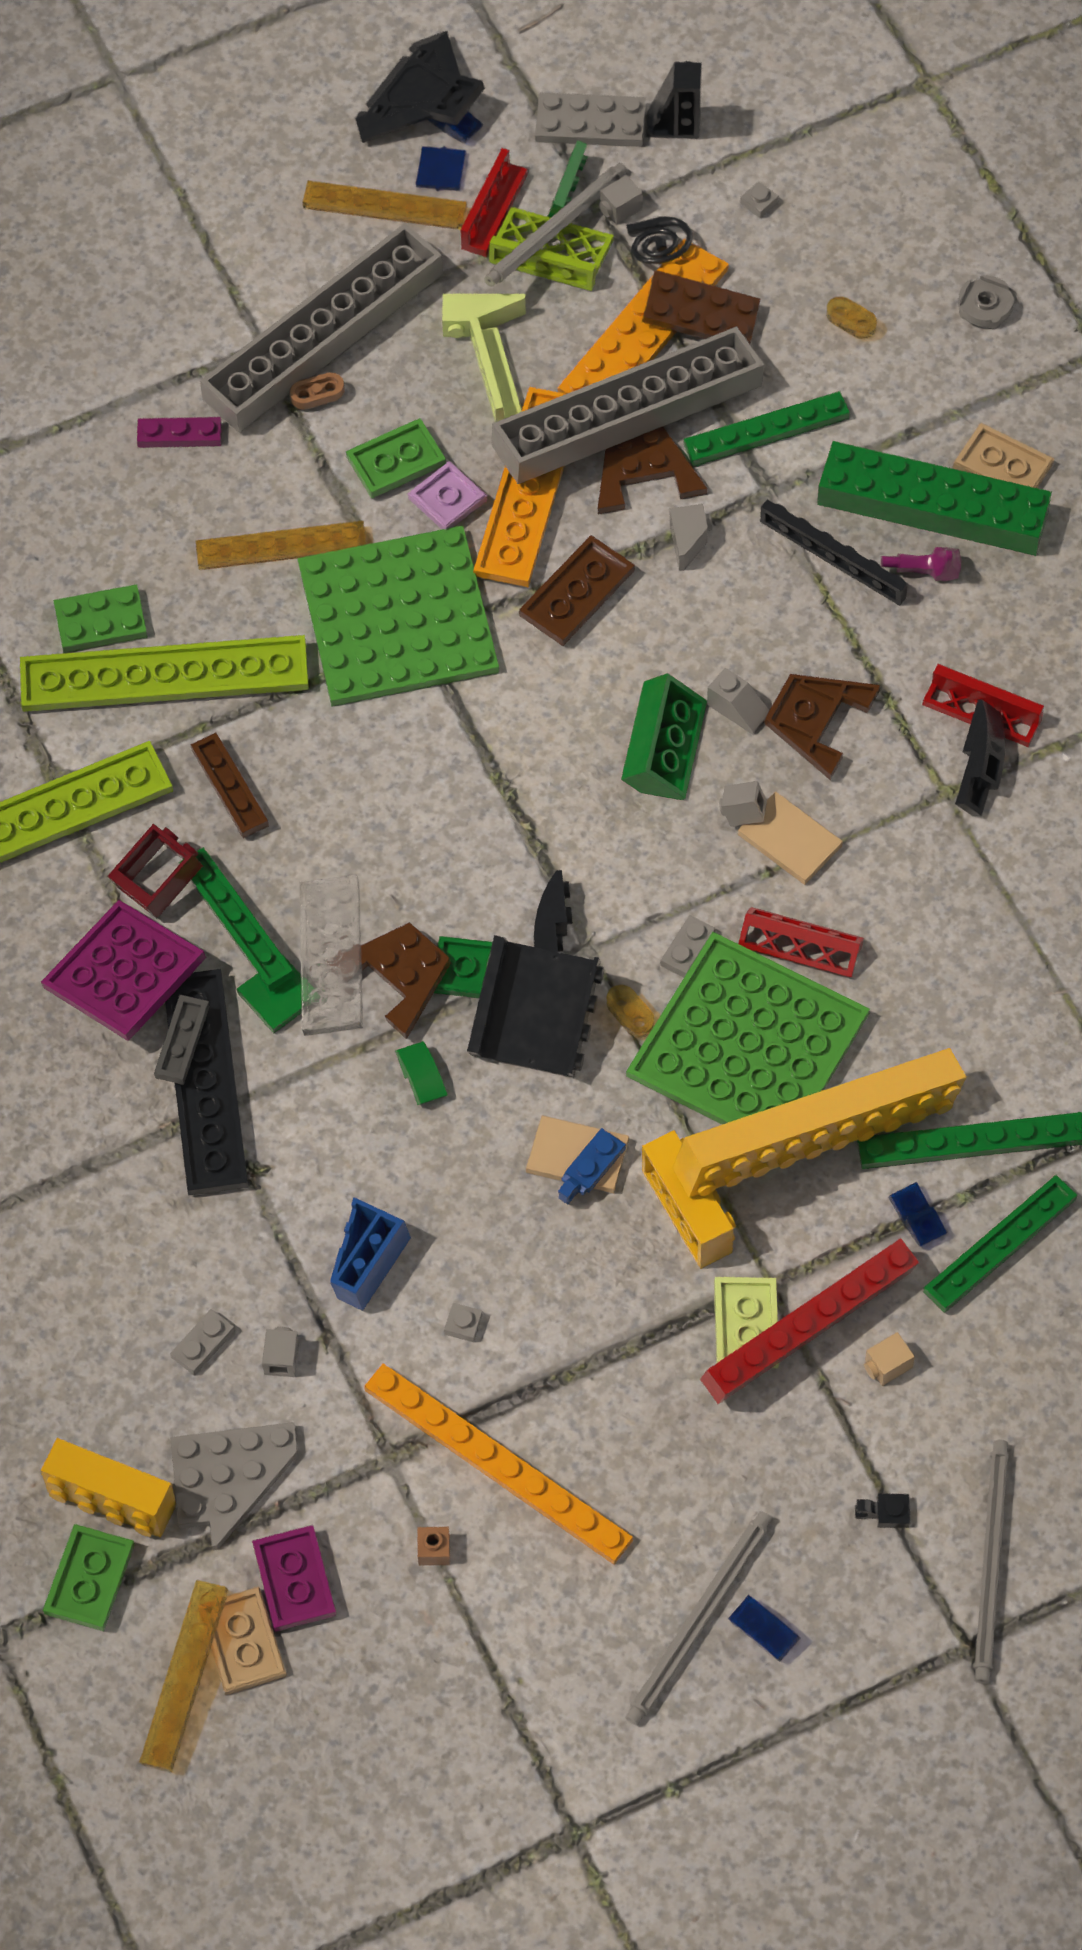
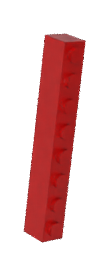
[700,1238,919,1404]

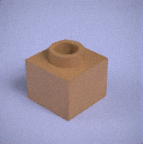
[417,1526,450,1566]

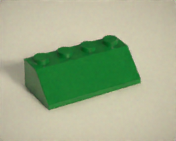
[621,673,707,800]

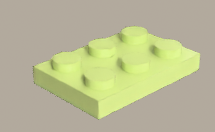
[714,1277,779,1368]

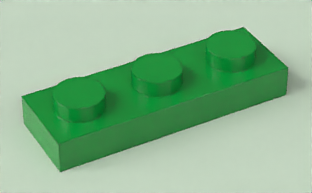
[547,140,588,218]

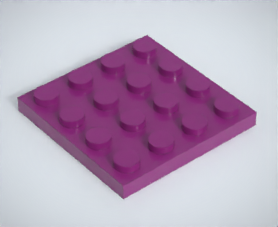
[41,900,206,1041]

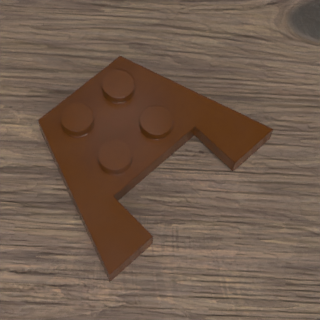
[598,426,707,514]
[765,674,881,780]
[325,922,451,1039]

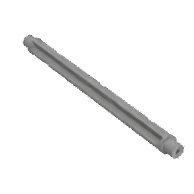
[484,163,627,287]
[973,1440,1009,1684]
[625,1511,772,1725]

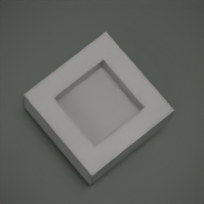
[740,181,779,218]
[444,1303,483,1342]

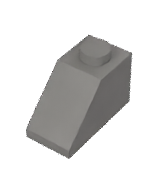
[669,504,712,571]
[707,668,769,735]

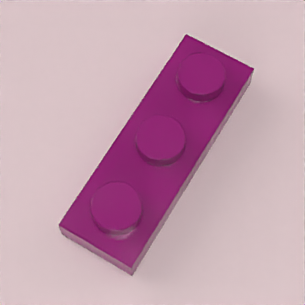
[137,417,222,448]

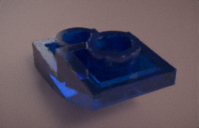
[427,111,484,143]
[888,1182,947,1247]
[728,1595,800,1662]

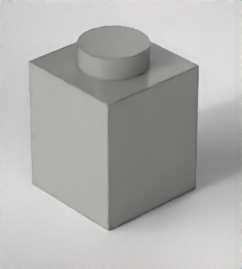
[599,175,643,225]
[719,781,767,827]
[262,1327,299,1377]

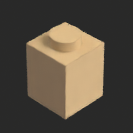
[864,1332,915,1386]

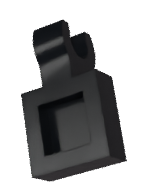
[855,1493,910,1528]

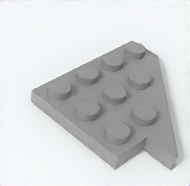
[170,1422,298,1550]

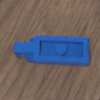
[558,1128,626,1205]

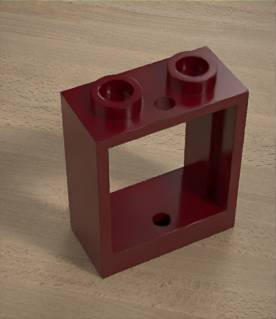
[107,824,203,919]

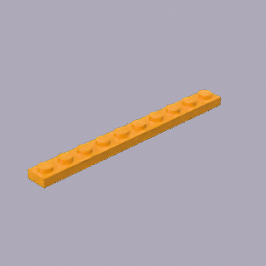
[364,1363,633,1565]

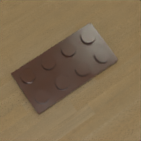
[642,270,761,344]
[519,535,635,646]

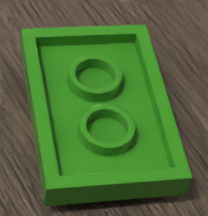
[346,418,446,499]
[53,584,148,653]
[43,1524,135,1631]

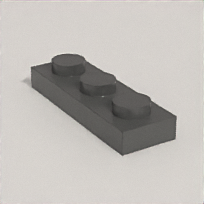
[154,995,210,1085]

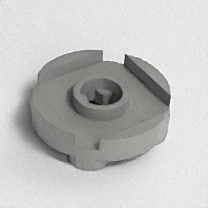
[958,275,1014,329]

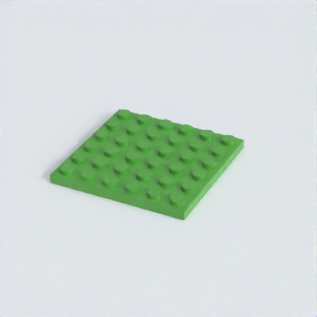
[297,525,499,707]
[626,932,870,1124]

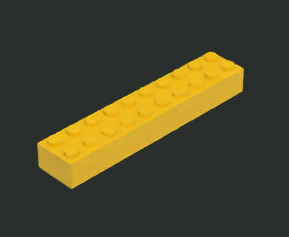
[673,1048,967,1198]

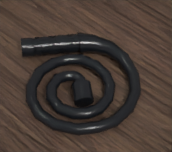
[626,216,693,264]

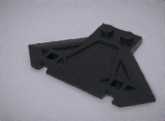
[355,30,485,143]

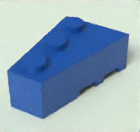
[330,1197,411,1311]

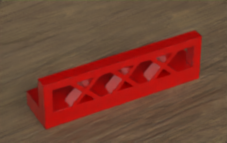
[460,148,528,258]
[922,664,1044,747]
[738,907,864,978]

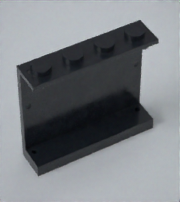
[467,935,604,1078]

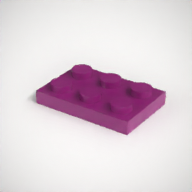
[252,1525,337,1632]

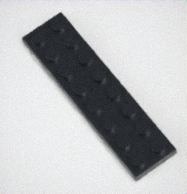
[165,969,249,1196]

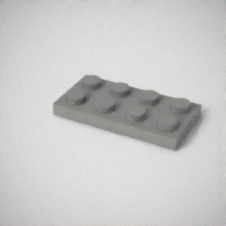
[535,92,646,147]

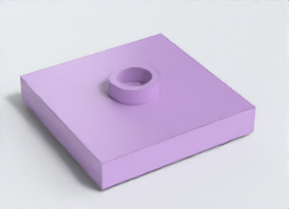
[408,461,487,530]

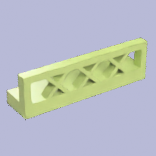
[470,318,522,422]

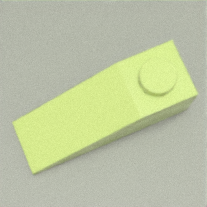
[442,294,526,338]

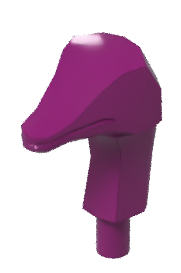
[881,547,961,581]

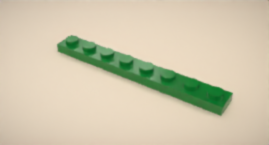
[857,1112,1082,1169]

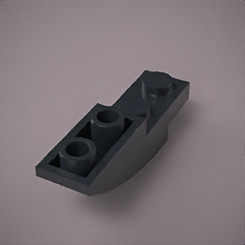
[955,699,1005,817]
[534,870,573,952]

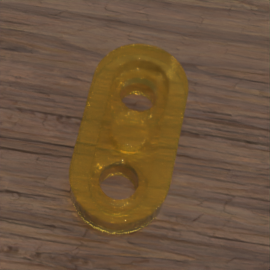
[826,296,877,339]
[606,985,654,1038]

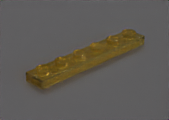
[302,180,467,230]
[195,520,366,570]
[139,1580,229,1773]

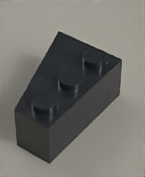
[646,61,702,139]

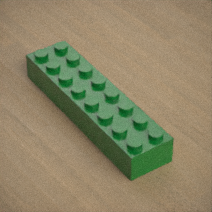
[817,441,1052,556]

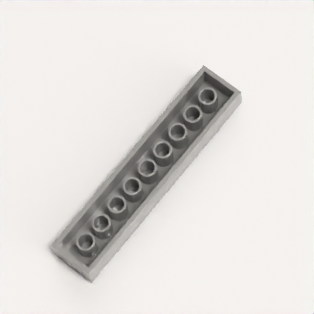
[200,223,443,433]
[491,327,764,484]

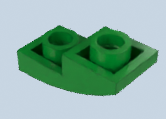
[395,1041,448,1105]

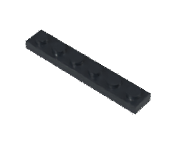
[760,499,908,606]

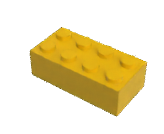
[642,1130,736,1269]
[40,1438,177,1538]

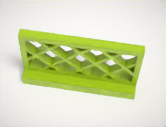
[489,207,614,291]

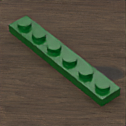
[683,391,850,467]
[179,847,295,991]
[923,1175,1077,1313]

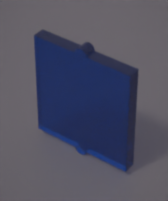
[416,146,466,191]

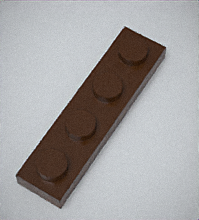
[190,733,269,839]

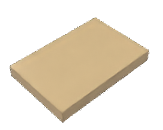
[953,423,1054,488]
[738,791,843,885]
[526,1115,629,1193]
[198,1586,287,1695]

